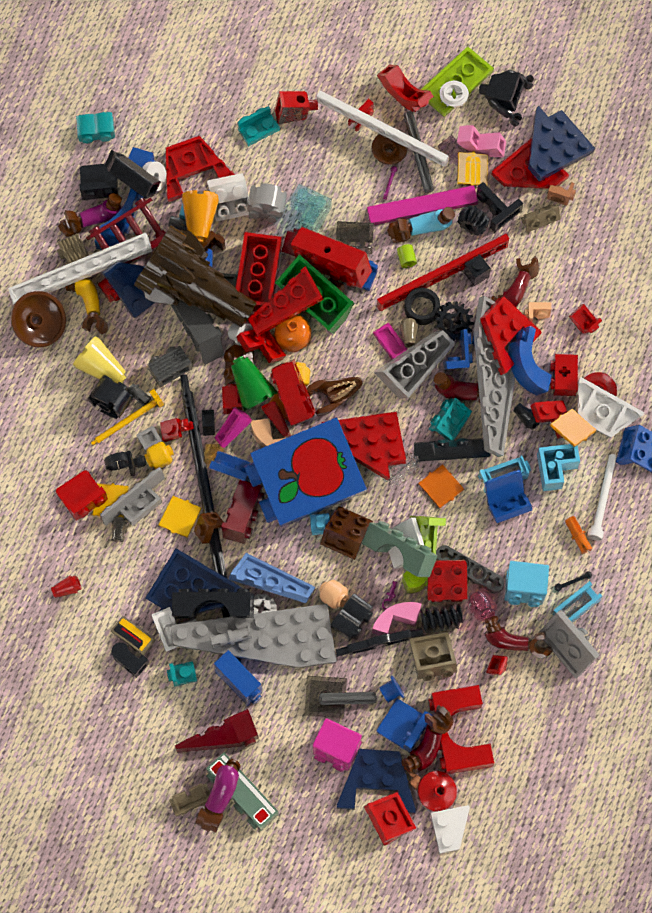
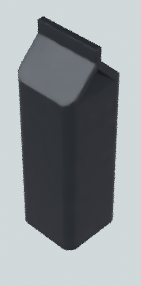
[104,150,161,199]

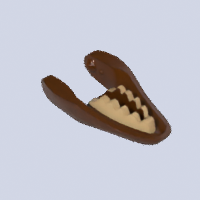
[307,377,363,416]

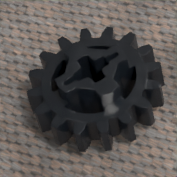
[433,301,474,342]

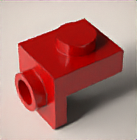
[568,304,602,333]

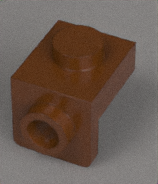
[201,230,226,252]
[194,512,224,544]

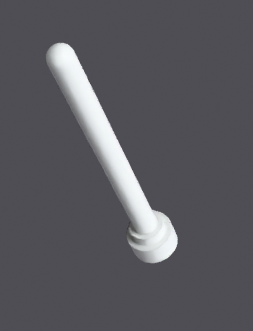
[587,454,616,541]

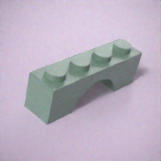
[362,521,438,577]

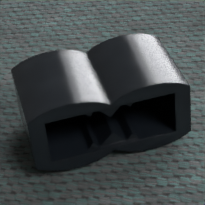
[331,594,374,641]

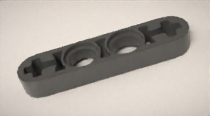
[436,545,504,593]

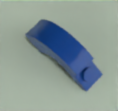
[508,326,552,396]

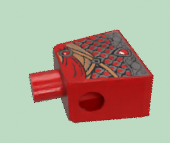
[274,91,318,124]

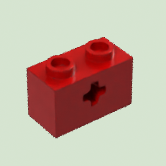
[550,354,578,396]

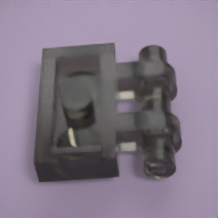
[336,221,374,254]

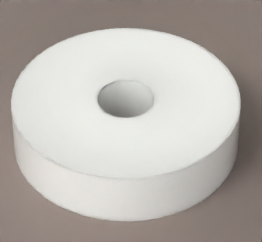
[143,162,167,191]

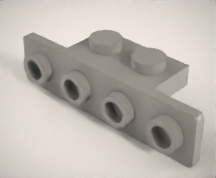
[100,467,165,526]

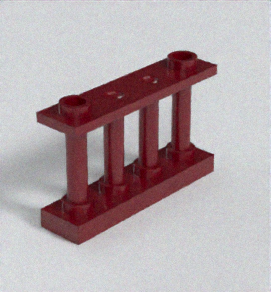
[86,198,166,264]

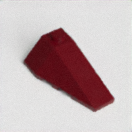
[174,709,259,753]

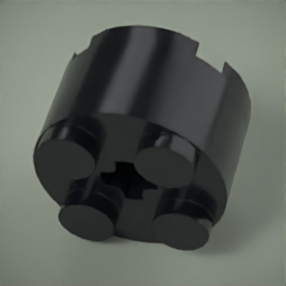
[88,375,133,419]

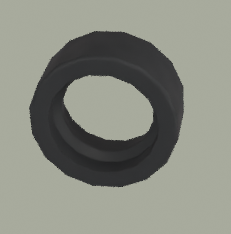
[404,288,440,325]

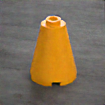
[182,190,219,244]

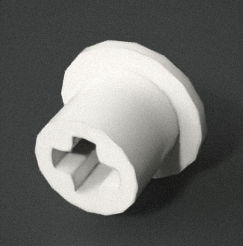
[228,323,253,346]

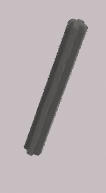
[404,111,434,193]

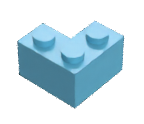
[537,444,580,491]

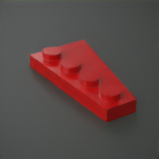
[248,266,324,336]

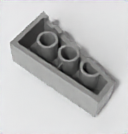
[374,330,456,399]

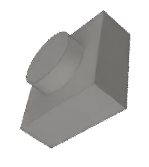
[136,426,162,452]

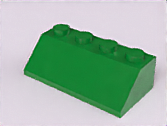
[275,255,354,334]

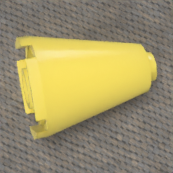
[73,336,126,383]

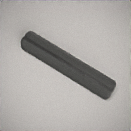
[319,692,377,705]

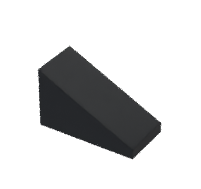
[202,409,215,436]

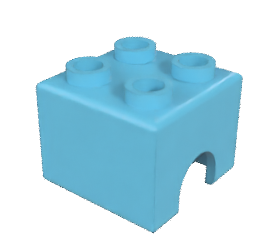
[504,561,549,607]

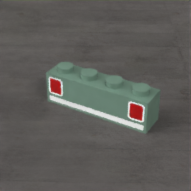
[206,752,279,831]

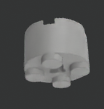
[247,183,287,223]

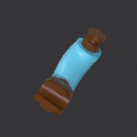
[387,207,455,243]

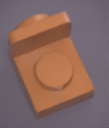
[547,182,576,206]

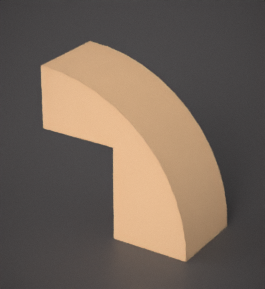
[251,418,285,448]

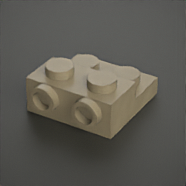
[409,632,457,681]

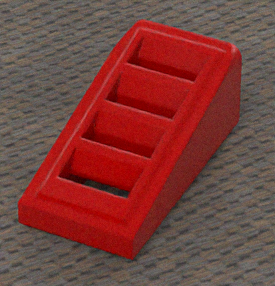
[261,401,291,438]

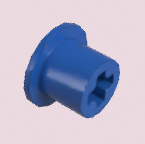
[379,675,405,703]

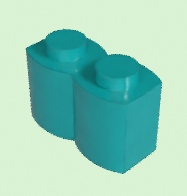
[76,112,115,144]

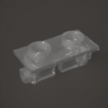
[383,452,420,489]

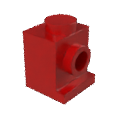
[222,384,242,414]

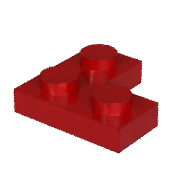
[236,329,286,364]
[530,400,568,439]

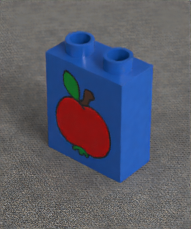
[244,417,367,527]

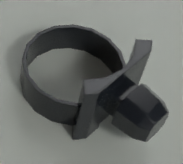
[104,450,146,476]

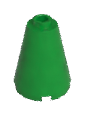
[231,356,278,411]

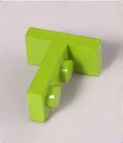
[410,516,446,554]

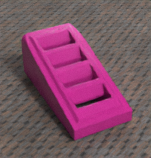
[215,407,252,448]

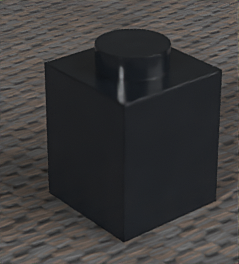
[463,254,491,286]

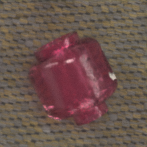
[467,591,497,621]

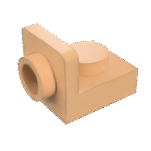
[524,302,552,322]

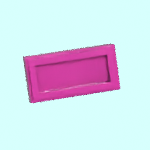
[373,323,408,360]

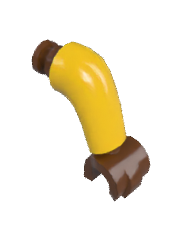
[65,278,108,335]

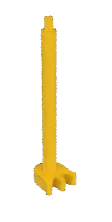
[91,389,164,445]

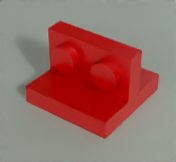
[364,792,416,846]

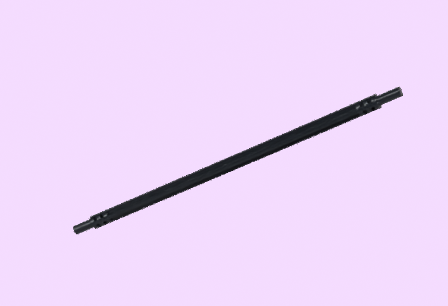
[180,374,241,662]

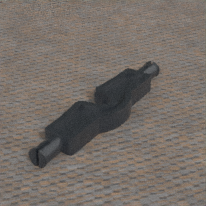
[335,627,423,657]

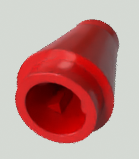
[51,575,82,598]

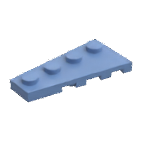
[229,553,315,603]

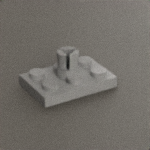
[538,610,600,678]

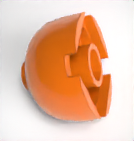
[274,314,311,352]

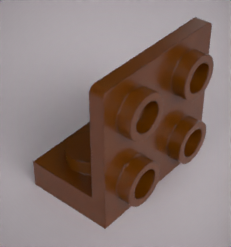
[320,506,373,560]

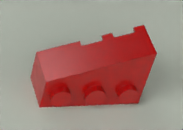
[270,359,316,426]

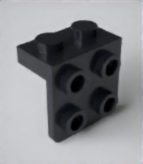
[79,164,119,200]

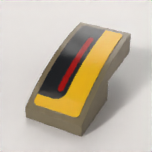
[111,616,156,656]

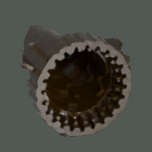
[134,226,257,328]

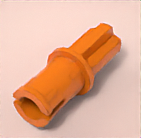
[565,516,593,554]

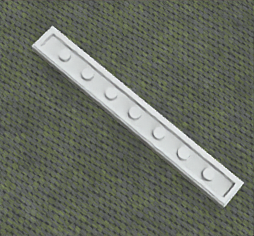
[317,91,448,167]
[8,233,153,305]

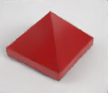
[486,655,508,675]

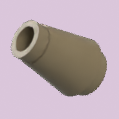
[400,318,418,348]

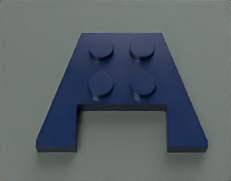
[337,749,416,814]

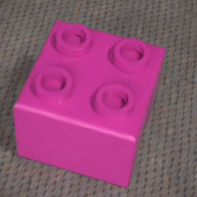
[313,718,362,772]

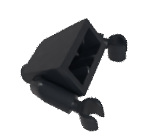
[479,69,534,126]

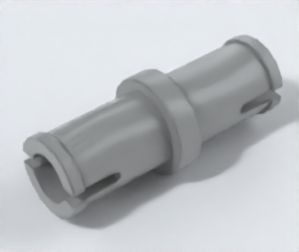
[210,626,252,649]

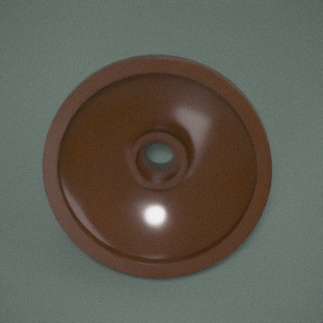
[11,291,66,348]

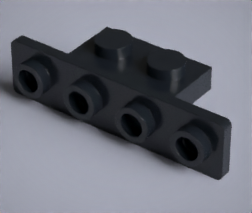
[414,438,491,462]

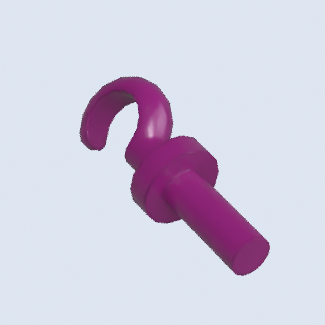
[382,581,397,610]

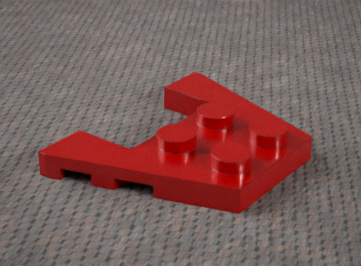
[165,136,235,202]
[480,297,542,375]

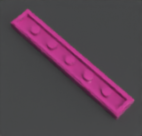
[367,185,478,226]

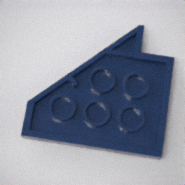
[145,548,242,624]

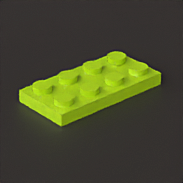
[421,46,494,117]

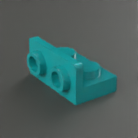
[237,106,280,147]
[429,398,472,440]

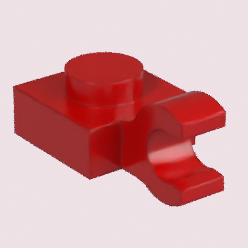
[348,98,374,132]
[160,418,193,442]

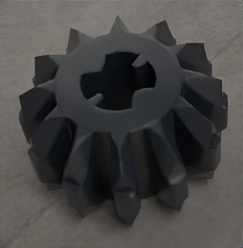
[457,205,490,236]

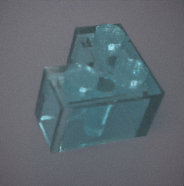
[290,184,332,233]

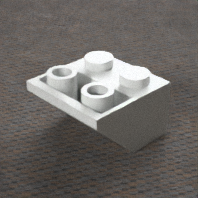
[207,173,249,222]

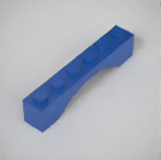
[94,147,156,250]

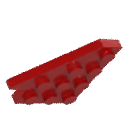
[321,411,406,481]

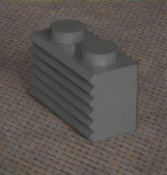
[147,346,192,387]

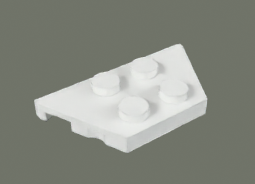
[577,377,644,438]

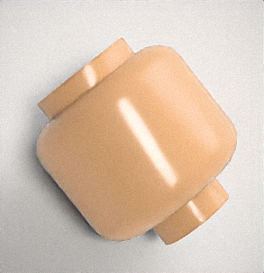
[319,580,349,609]

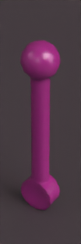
[383,166,398,200]

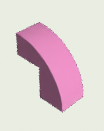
[457,125,506,158]
[372,602,422,635]

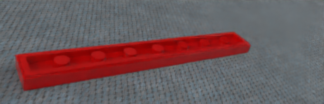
[376,234,510,311]

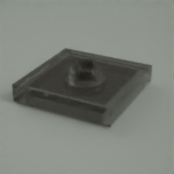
[304,675,347,719]

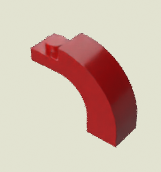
[377,64,434,112]

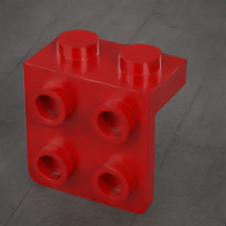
[56,470,108,521]
[427,560,468,603]

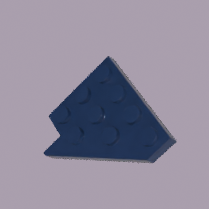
[528,106,595,181]

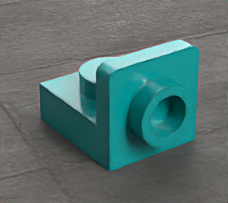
[166,661,197,687]

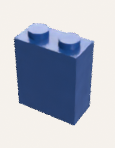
[214,650,262,706]

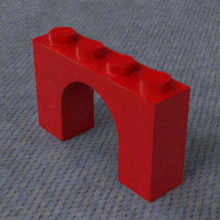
[428,685,495,774]

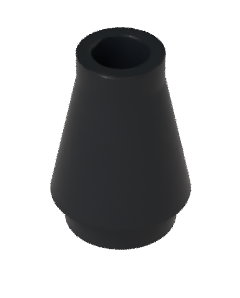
[513,403,540,430]

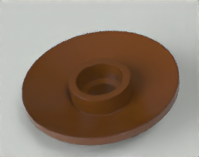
[371,134,408,165]

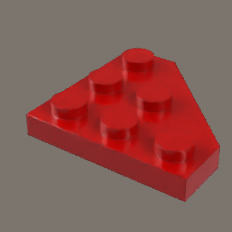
[491,139,569,189]

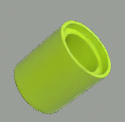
[397,244,417,268]

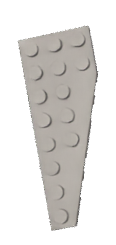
[474,296,517,457]
[171,604,337,668]

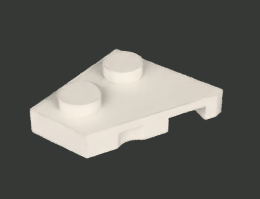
[431,805,470,854]

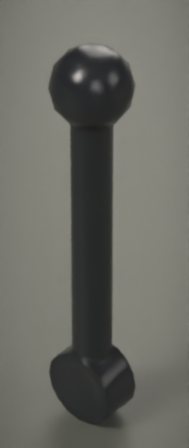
[554,571,592,592]

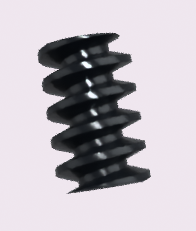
[420,604,463,633]

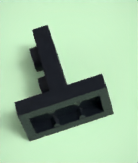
[476,182,524,233]

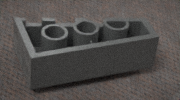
[171,300,224,365]

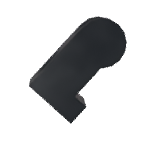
[111,642,149,678]

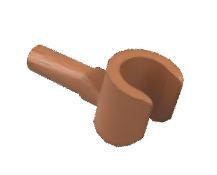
[408,770,421,790]

